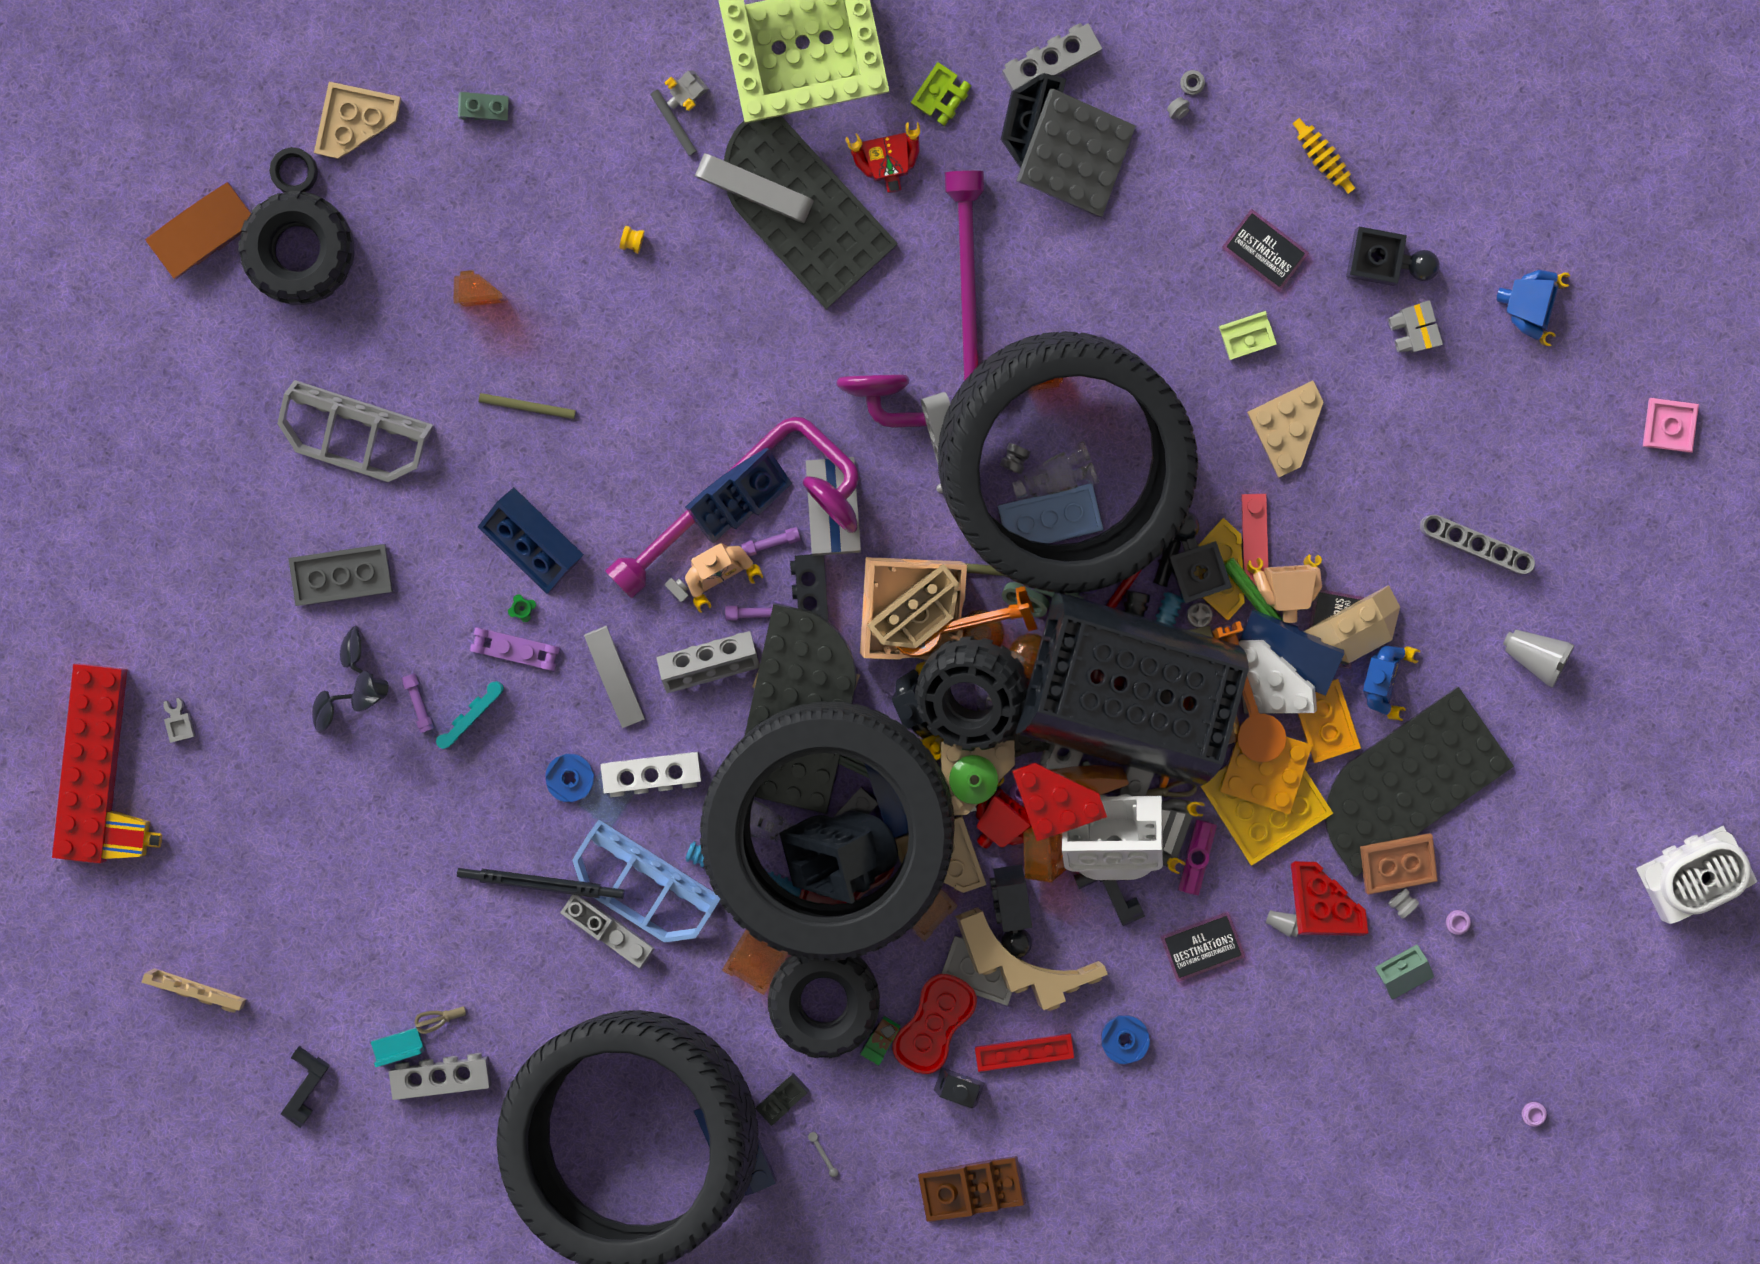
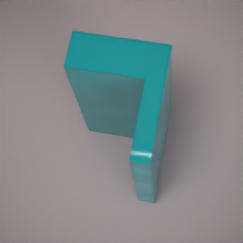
[371,1028,425,1067]

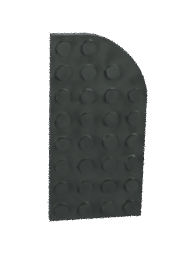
[724,116,898,310]
[744,603,857,814]
[1325,687,1514,877]

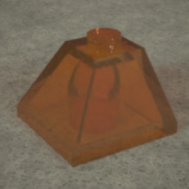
[453,270,508,307]

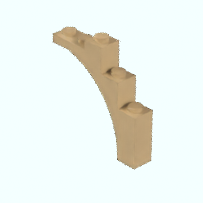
[955,907,1108,1011]

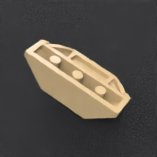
[867,564,959,648]
[1303,585,1400,663]

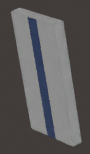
[806,457,861,556]

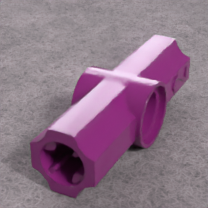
[1178,819,1217,896]

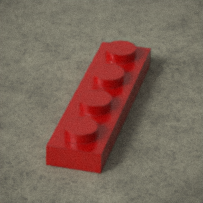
[975,1033,1074,1072]

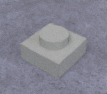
[664,578,689,602]

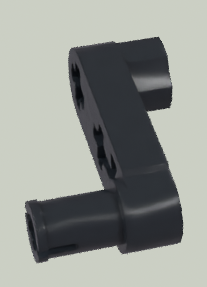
[1073,873,1145,926]
[281,1046,330,1128]

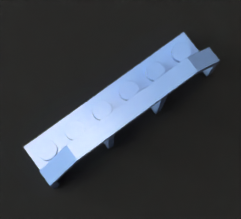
[572,820,720,942]

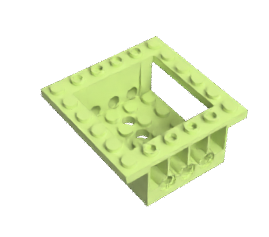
[719,0,889,124]

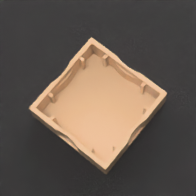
[860,557,967,661]

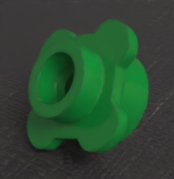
[508,594,536,622]

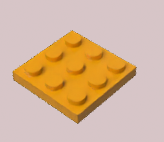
[1220,722,1312,814]

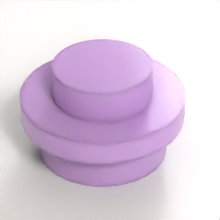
[1446,910,1471,935]
[1522,1102,1547,1127]

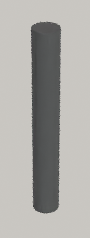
[650,89,697,156]

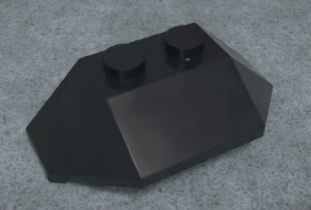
[1000,73,1066,169]

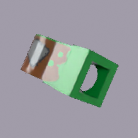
[860,1016,901,1066]

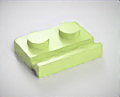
[1219,311,1276,360]

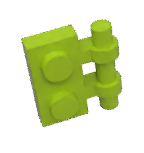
[910,62,972,126]

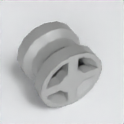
[1187,603,1212,627]
[1388,888,1419,918]

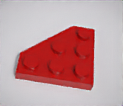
[1012,763,1107,841]
[1291,861,1368,936]

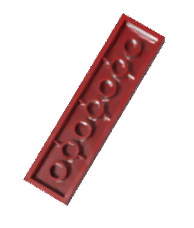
[52,663,128,863]

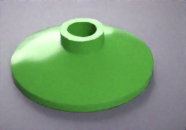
[949,755,998,804]

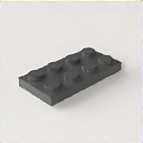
[288,544,393,606]

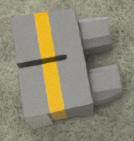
[1388,300,1443,353]

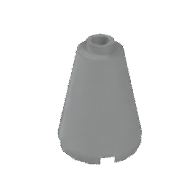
[1503,629,1575,688]

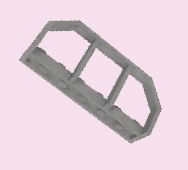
[277,380,433,482]

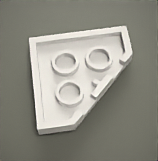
[1239,640,1317,714]

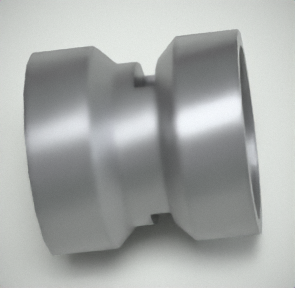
[1000,443,1031,474]

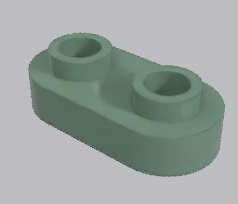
[1002,582,1050,617]

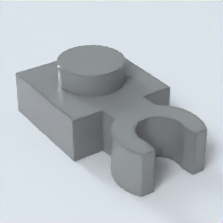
[163,698,195,743]

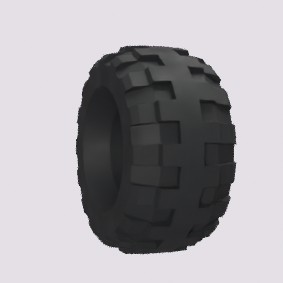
[239,191,354,305]
[915,636,1030,751]
[768,956,880,1059]

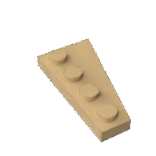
[141,968,246,1013]

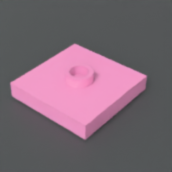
[1642,398,1699,453]

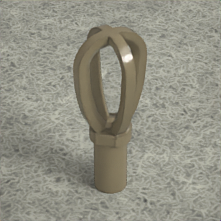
[1146,780,1197,798]
[415,1006,466,1034]

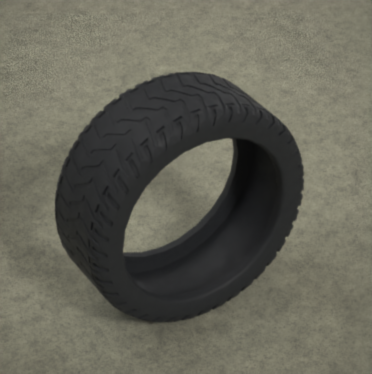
[937,331,1198,593]
[496,1010,759,1264]

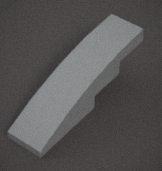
[584,626,645,728]

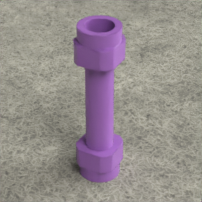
[741,527,801,557]
[725,605,773,621]
[402,673,434,733]

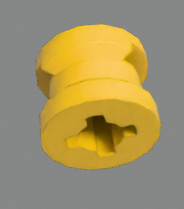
[619,226,645,254]

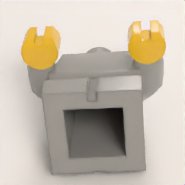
[665,70,709,111]

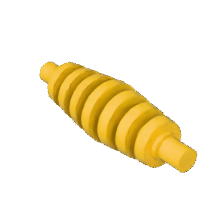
[1292,118,1355,194]

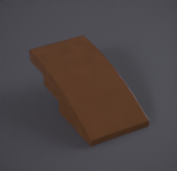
[1051,765,1129,795]
[918,1156,1026,1222]

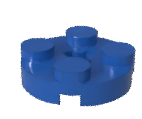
[545,753,594,802]
[1101,1015,1150,1064]

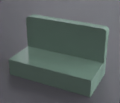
[1375,945,1434,999]

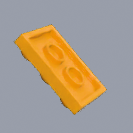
[1297,679,1361,763]

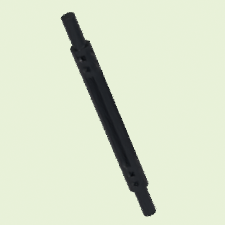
[457,868,625,899]

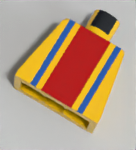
[102,811,162,859]

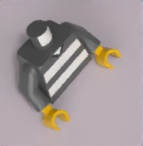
[1162,798,1205,874]

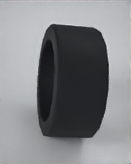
[269,147,318,192]

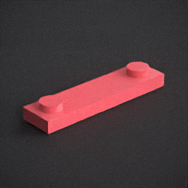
[1241,494,1268,585]

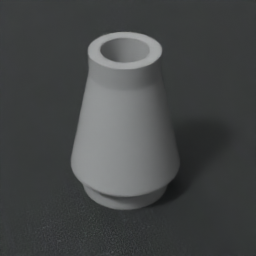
[1266,910,1298,938]

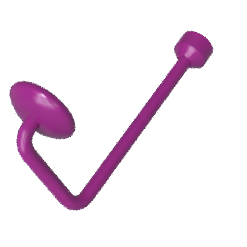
[836,170,984,428]
[605,417,859,599]

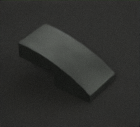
[755,1073,809,1126]

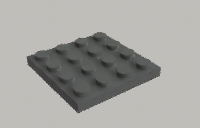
[1016,89,1136,217]

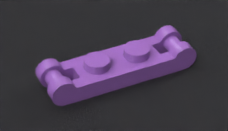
[470,627,560,671]

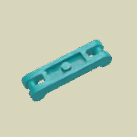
[436,681,504,749]

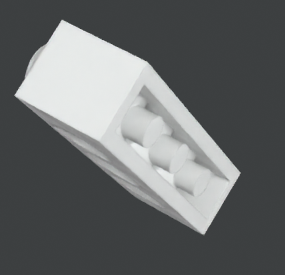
[600,752,702,797]

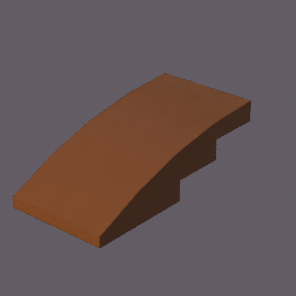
[145,182,251,279]

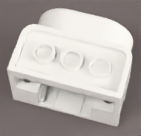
[1062,794,1163,880]
[1636,826,1757,924]

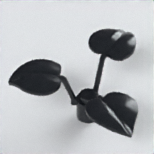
[312,625,389,732]

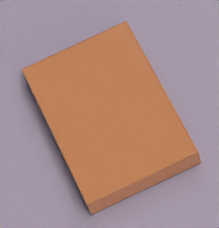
[1360,833,1438,895]

